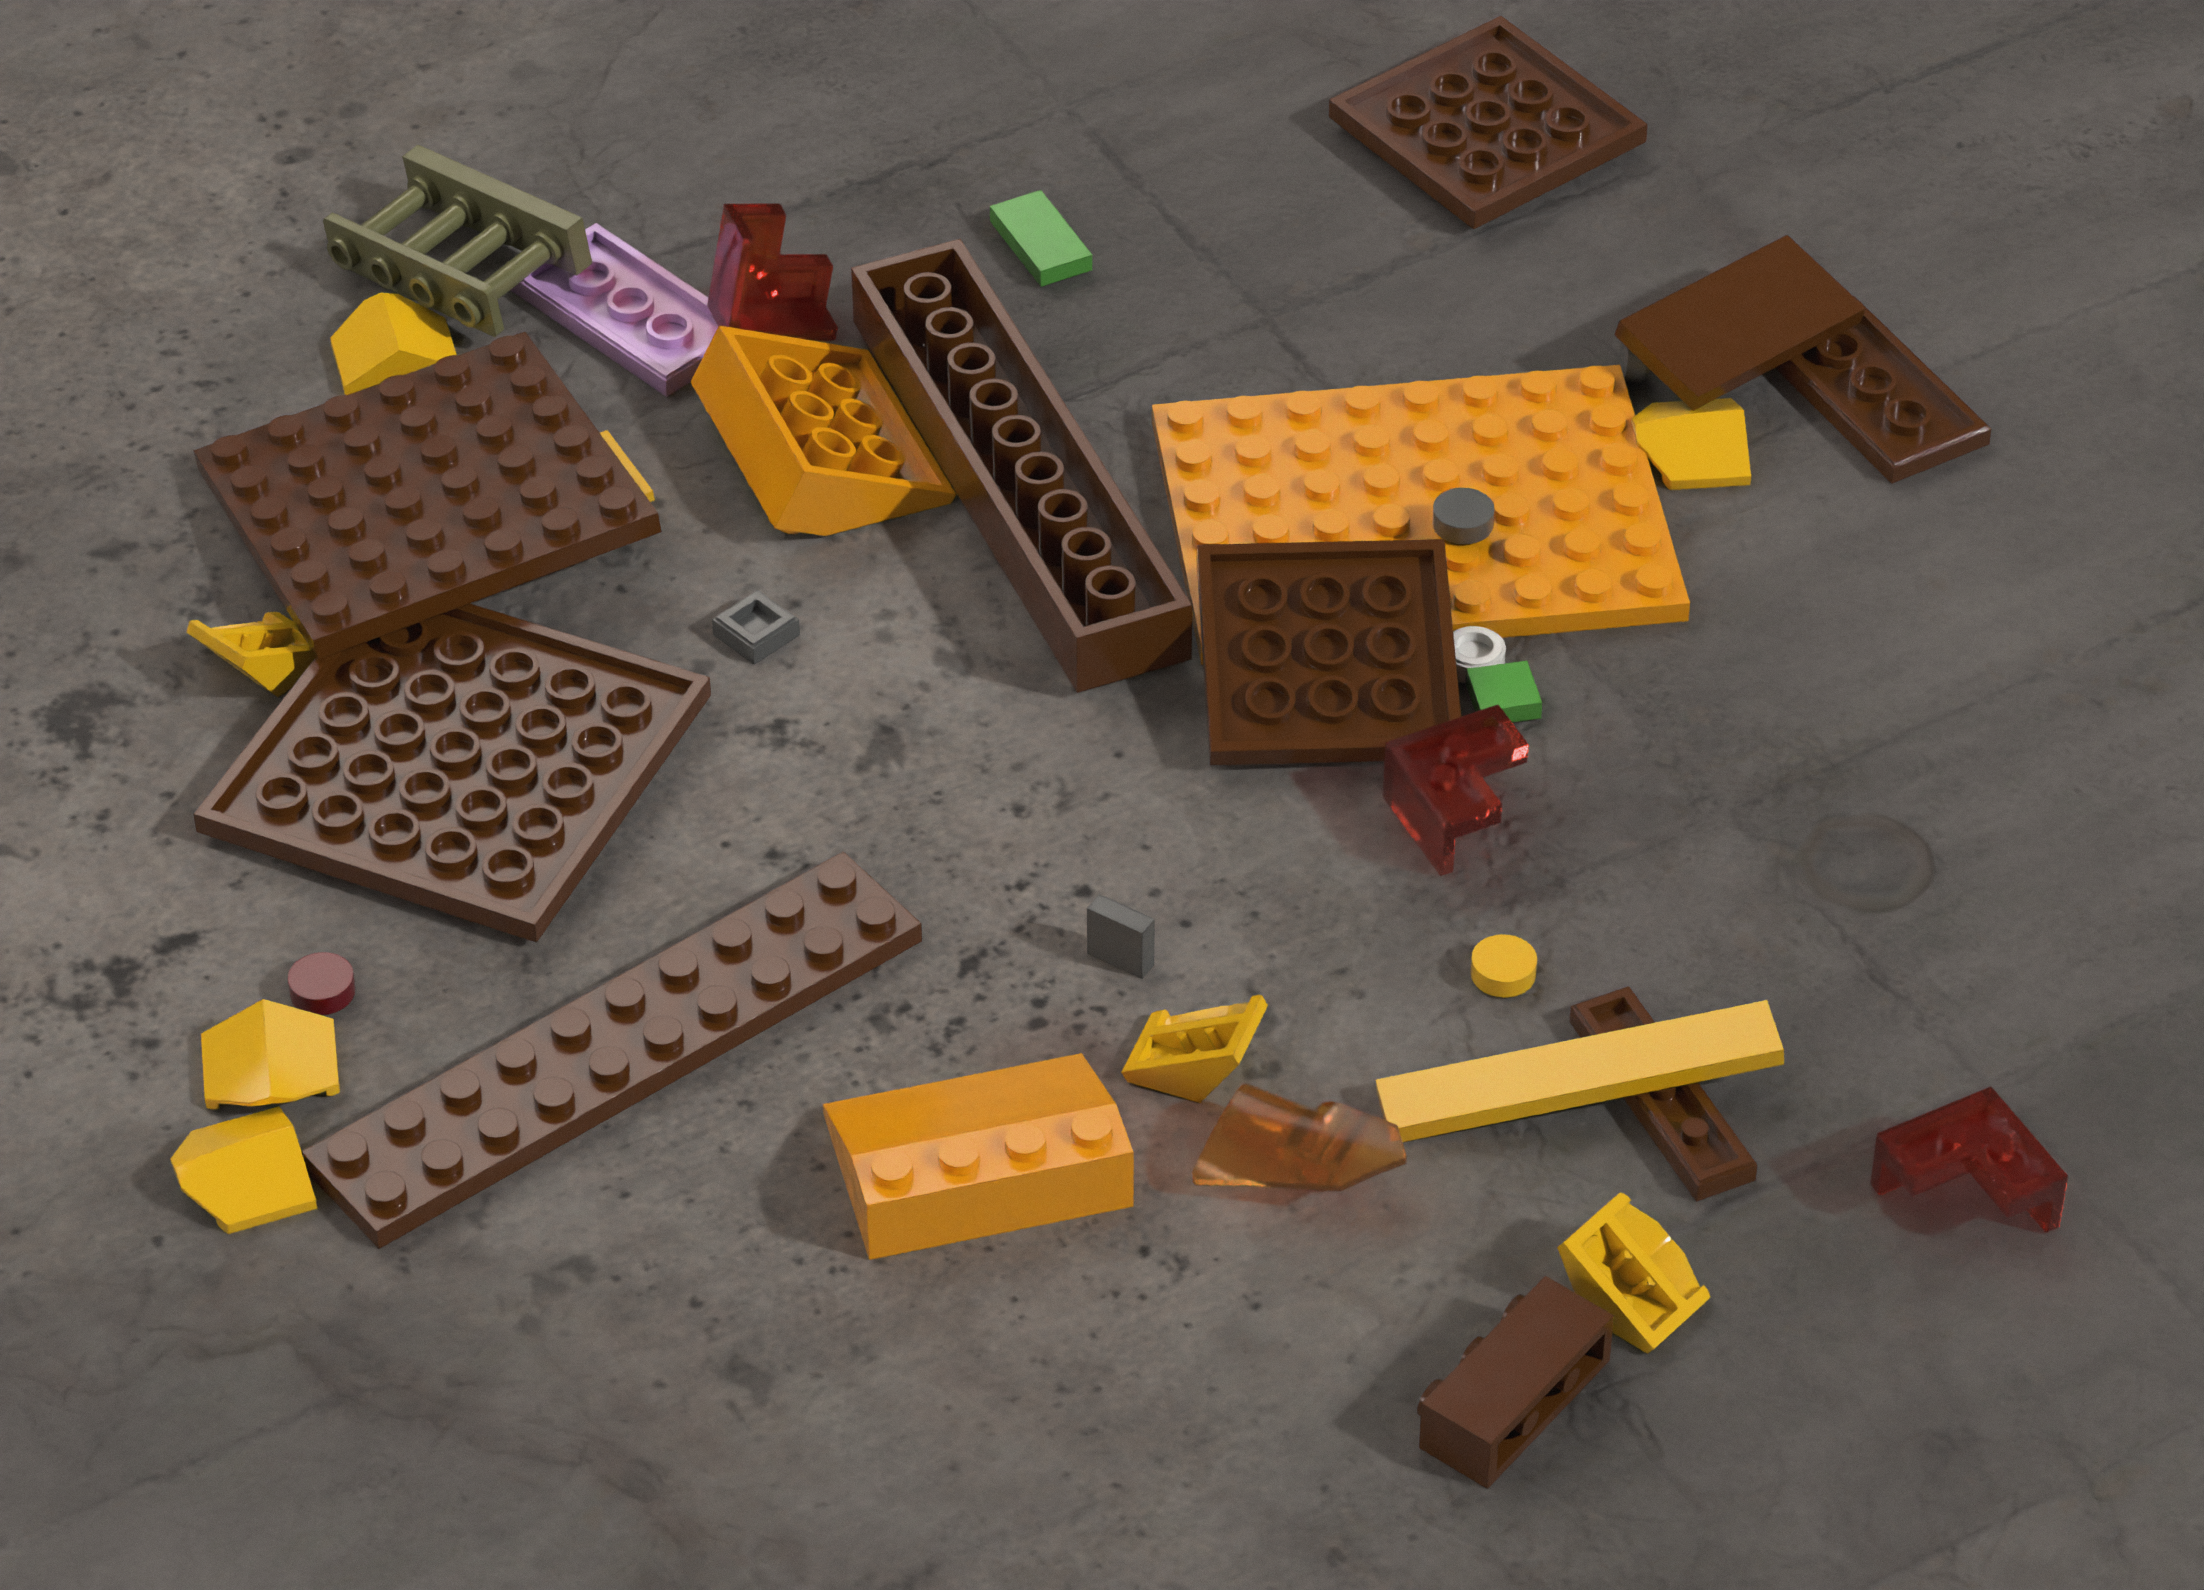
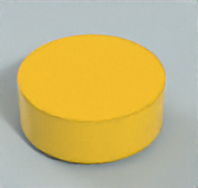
[1471,934,1537,998]

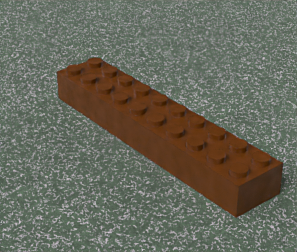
[851,238,1192,693]

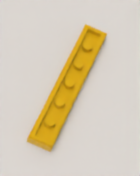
[1376,1000,1784,1145]

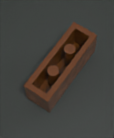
[1417,1276,1614,1489]

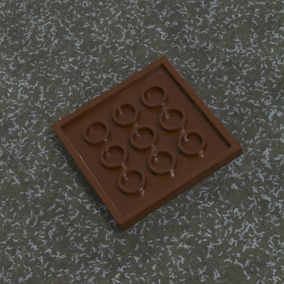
[1329,16,1648,229]
[1196,539,1464,765]

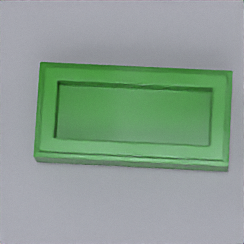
[990,190,1092,287]

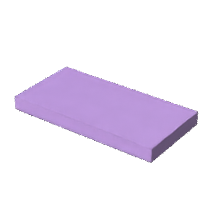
[511,223,753,397]

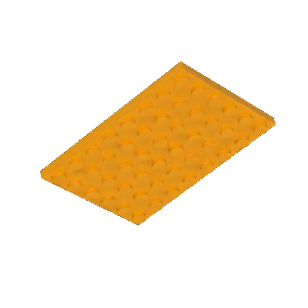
[1152,365,1690,665]

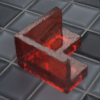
[707,203,838,341]
[1383,704,1529,876]
[1870,1086,2068,1233]

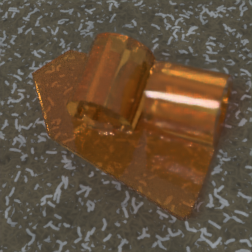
[1192,1083,1407,1192]

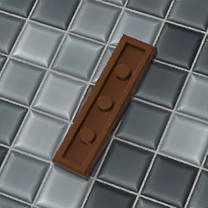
[1569,986,1757,1202]

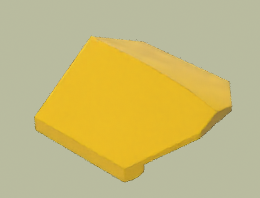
[330,292,457,395]
[1631,398,1751,490]
[186,612,316,697]
[1121,994,1268,1103]
[201,999,340,1109]
[170,1106,317,1234]
[1557,1192,1710,1354]

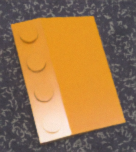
[691,325,956,536]
[823,1053,1134,1260]

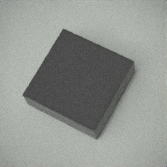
[712,590,800,665]
[1087,895,1155,979]

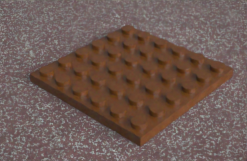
[193,332,662,660]
[193,604,711,943]

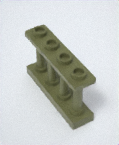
[323,145,592,337]

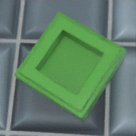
[1466,661,1542,727]

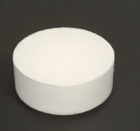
[1453,626,1506,683]

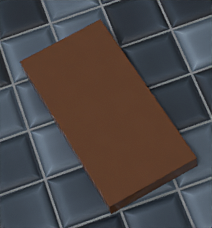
[1614,235,1866,411]
[1775,296,1992,484]

